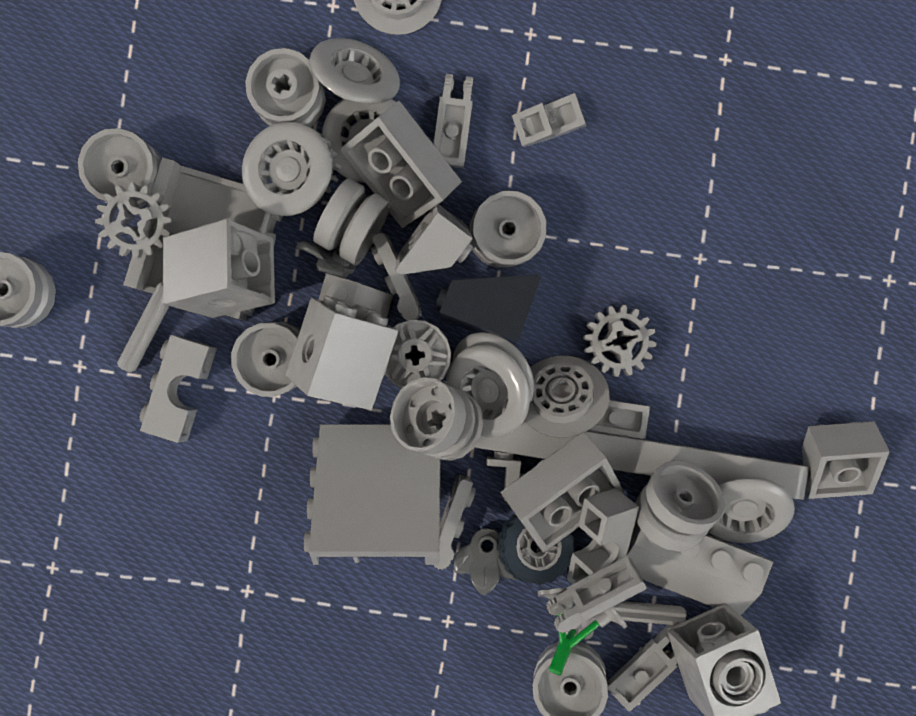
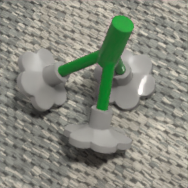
[538,588,627,676]

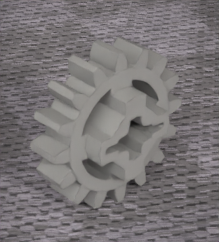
[95,183,175,258]
[583,305,656,377]

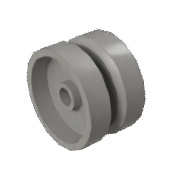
[245,48,326,127]
[78,128,161,207]
[313,178,391,266]
[469,191,546,268]
[0,252,56,329]
[231,321,301,397]
[635,461,725,552]
[533,641,608,716]

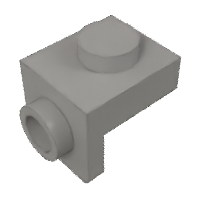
[486,451,525,501]

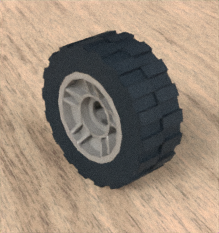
[497,514,574,585]

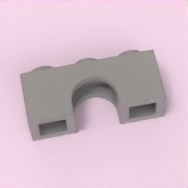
[140,335,217,443]
[567,488,639,584]

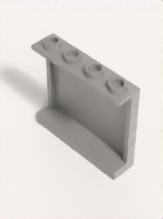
[123,157,283,321]
[304,425,440,565]

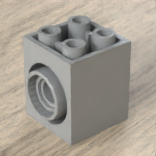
[163,219,275,318]
[286,295,398,410]
[666,603,781,716]

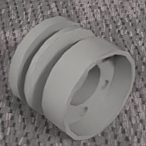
[385,320,451,388]
[390,377,483,461]

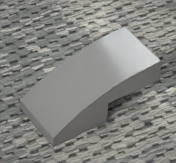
[512,93,587,147]

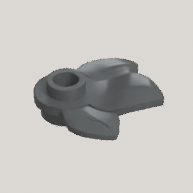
[295,241,355,279]
[454,528,516,595]

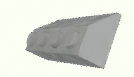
[627,520,773,616]

